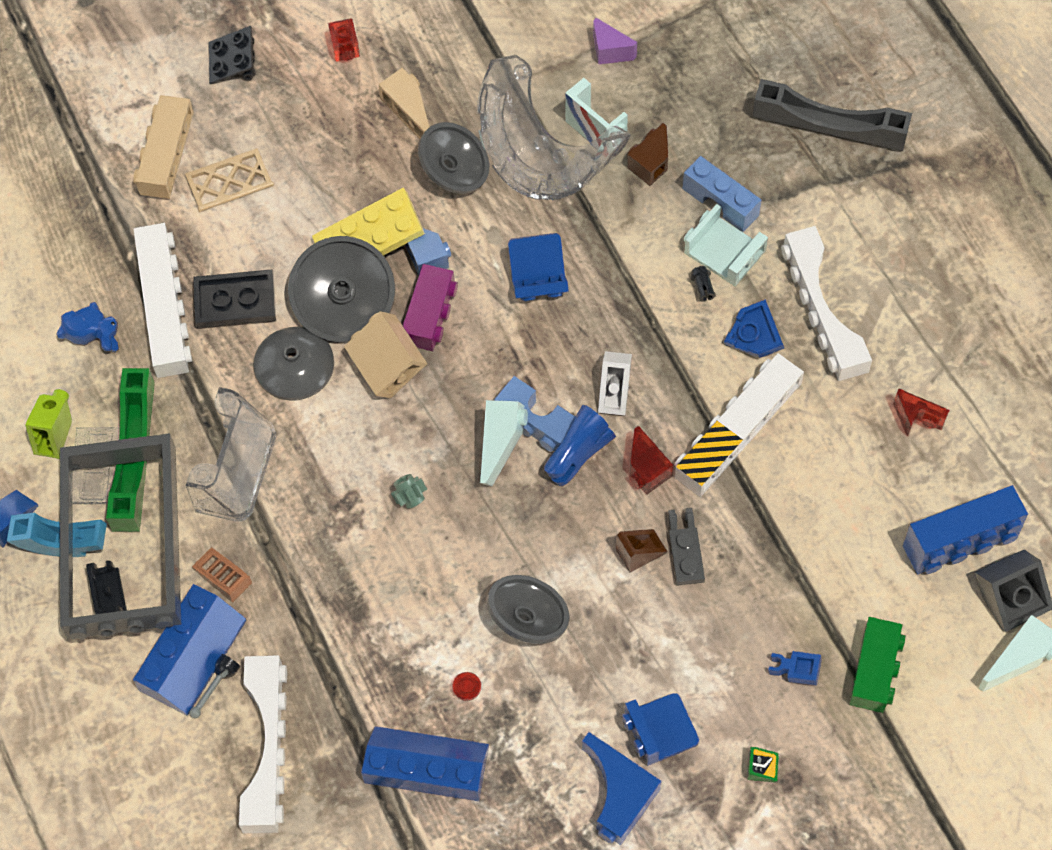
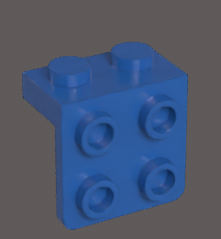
[508,233,569,301]
[622,693,699,766]

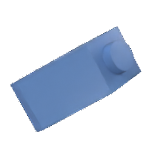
[405,228,451,276]

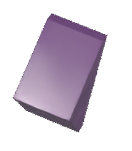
[593,18,637,65]

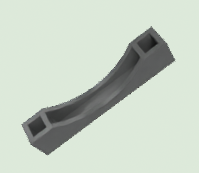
[752,79,912,151]

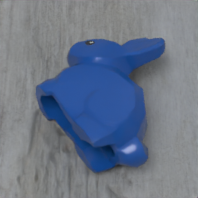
[56,302,119,352]

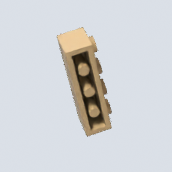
[133,95,194,199]

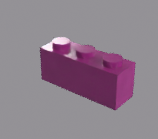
[403,264,458,351]

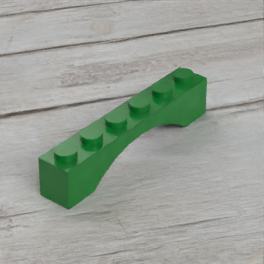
[106,368,155,532]

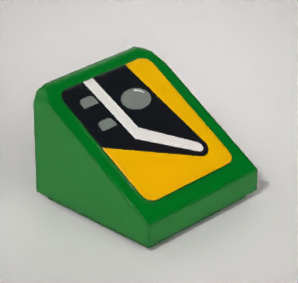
[748,746,779,783]

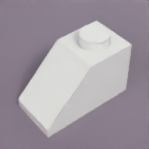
[598,351,632,415]

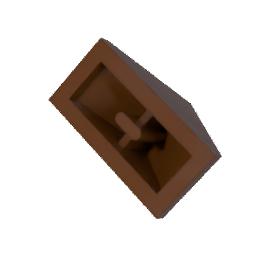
[616,529,668,572]

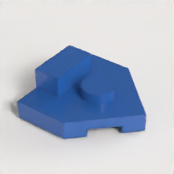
[724,299,784,358]

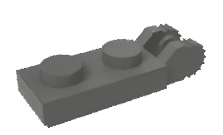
[668,508,705,586]

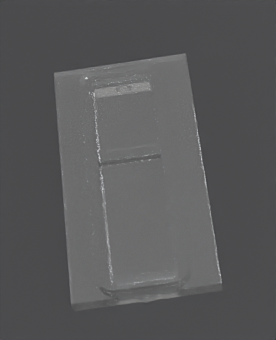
[72,427,120,505]

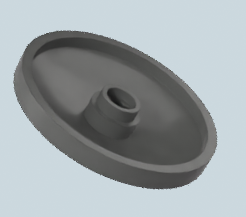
[288,236,396,343]

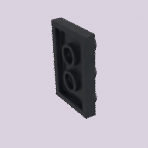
[193,269,276,328]

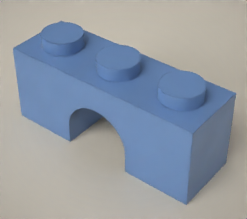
[683,156,761,232]
[494,376,575,452]

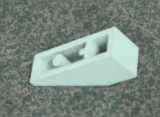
[480,400,528,486]
[978,615,1052,692]

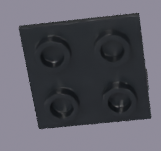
[209,26,255,84]

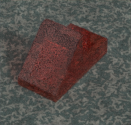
[893,389,950,436]

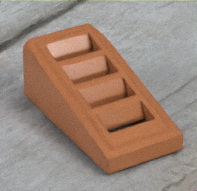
[192,547,252,603]

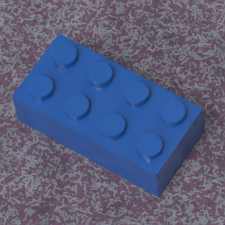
[903,485,1028,575]

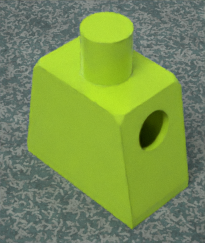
[25,389,72,459]

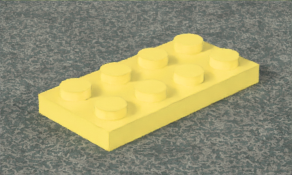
[312,187,425,256]

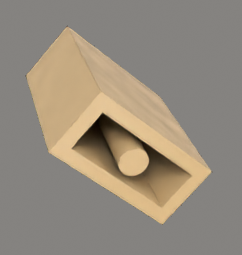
[344,311,427,398]

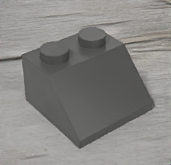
[975,550,1052,632]

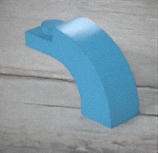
[7,513,107,557]

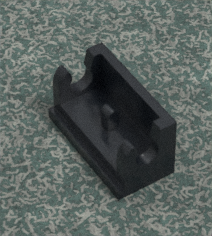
[86,560,127,615]

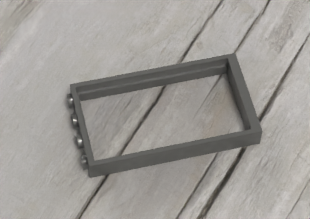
[60,433,181,640]

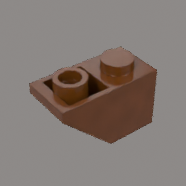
[627,123,668,186]

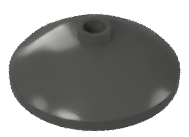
[418,122,490,194]
[254,327,334,401]
[487,575,570,644]

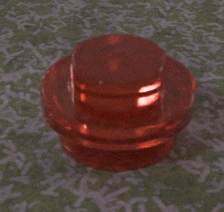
[453,672,481,701]

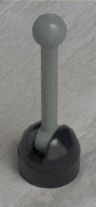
[189,654,241,719]

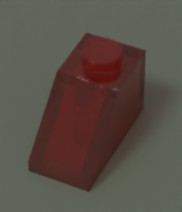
[629,426,674,495]

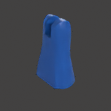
[544,405,616,486]

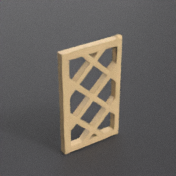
[185,148,274,212]

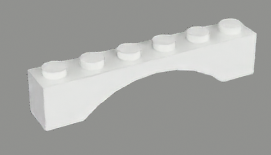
[781,226,872,381]
[239,656,287,834]

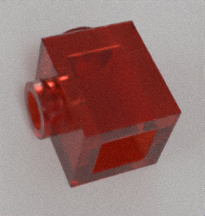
[328,18,360,62]

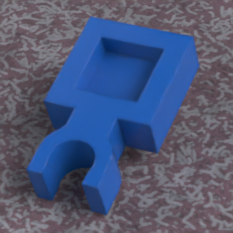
[768,651,822,686]

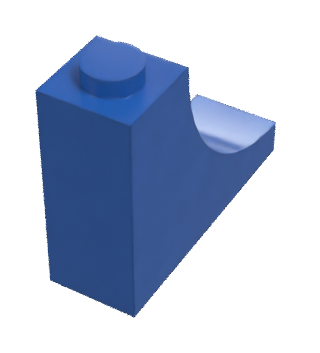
[582,732,662,846]

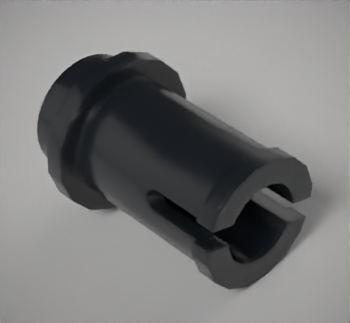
[690,266,716,302]

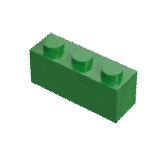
[849,616,906,713]

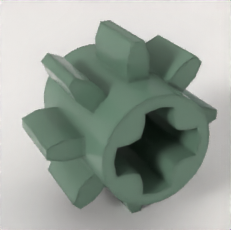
[391,474,427,509]

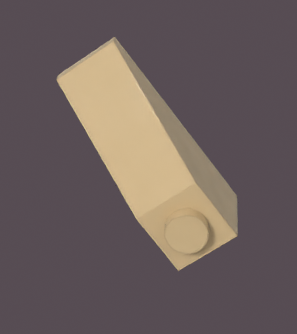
[378,68,429,139]

